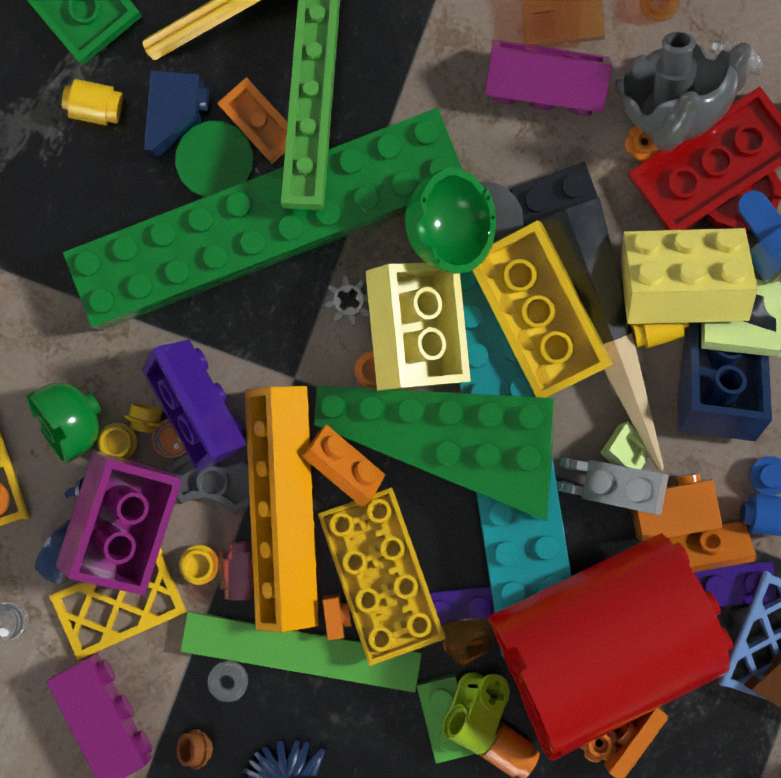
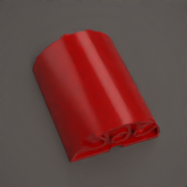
[488,533,733,761]

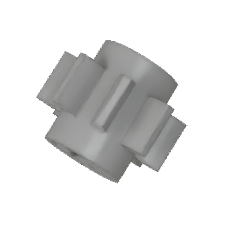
[324,276,370,327]

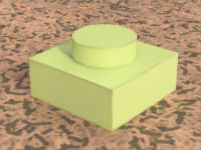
[600,421,649,469]

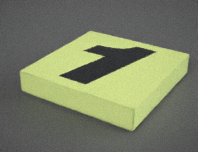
[701,279,781,357]

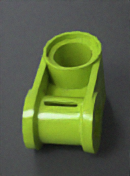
[442,672,510,755]

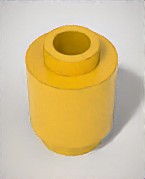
[62,79,123,126]
[630,322,689,349]

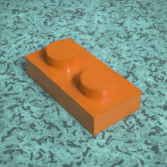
[217,77,288,164]
[302,424,386,507]

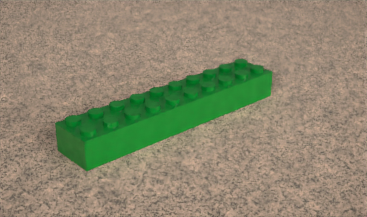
[63,107,463,331]

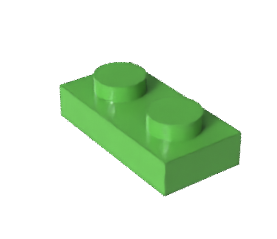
[417,674,474,764]

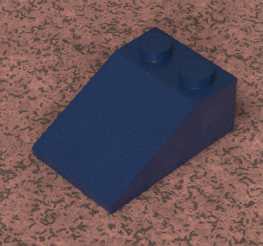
[678,322,772,442]

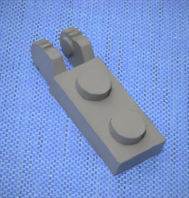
[556,457,669,515]

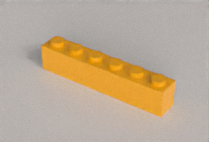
[245,386,319,633]

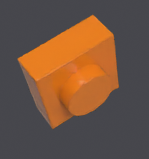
[323,593,351,640]

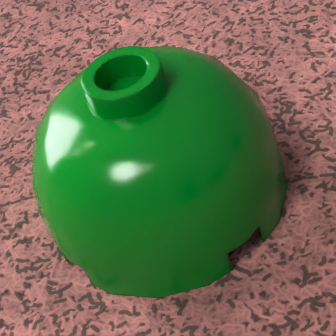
[25,382,102,464]

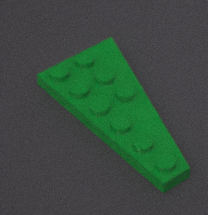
[314,386,555,521]

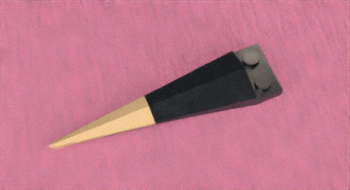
[510,161,664,471]

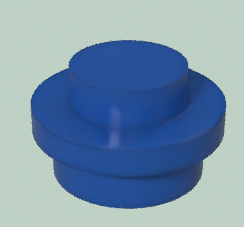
[749,456,781,496]

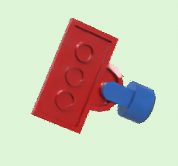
[628,86,781,284]

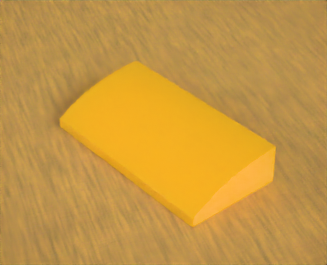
[472,220,613,398]

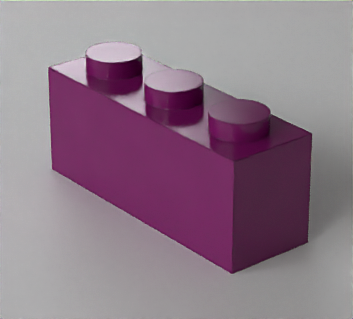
[485,39,612,116]
[46,652,152,778]

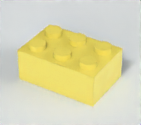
[620,228,758,324]
[365,263,471,391]

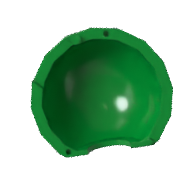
[404,167,496,274]

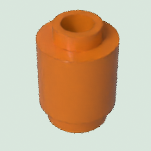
[480,722,540,778]

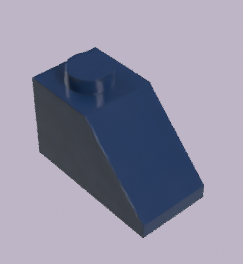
[144,70,209,158]

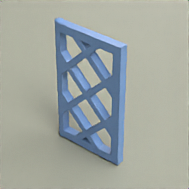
[718,571,781,700]

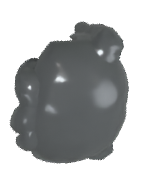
[615,31,752,151]

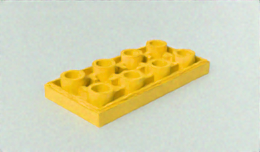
[318,487,446,666]

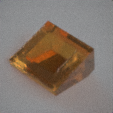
[442,619,492,668]

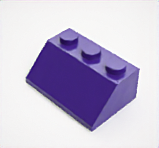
[141,339,247,473]

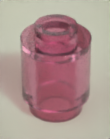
[220,541,254,600]

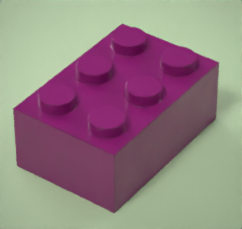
[56,450,183,595]

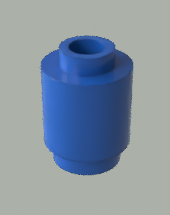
[740,494,781,536]

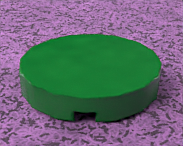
[175,121,254,198]

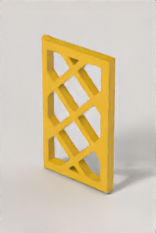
[49,548,187,660]

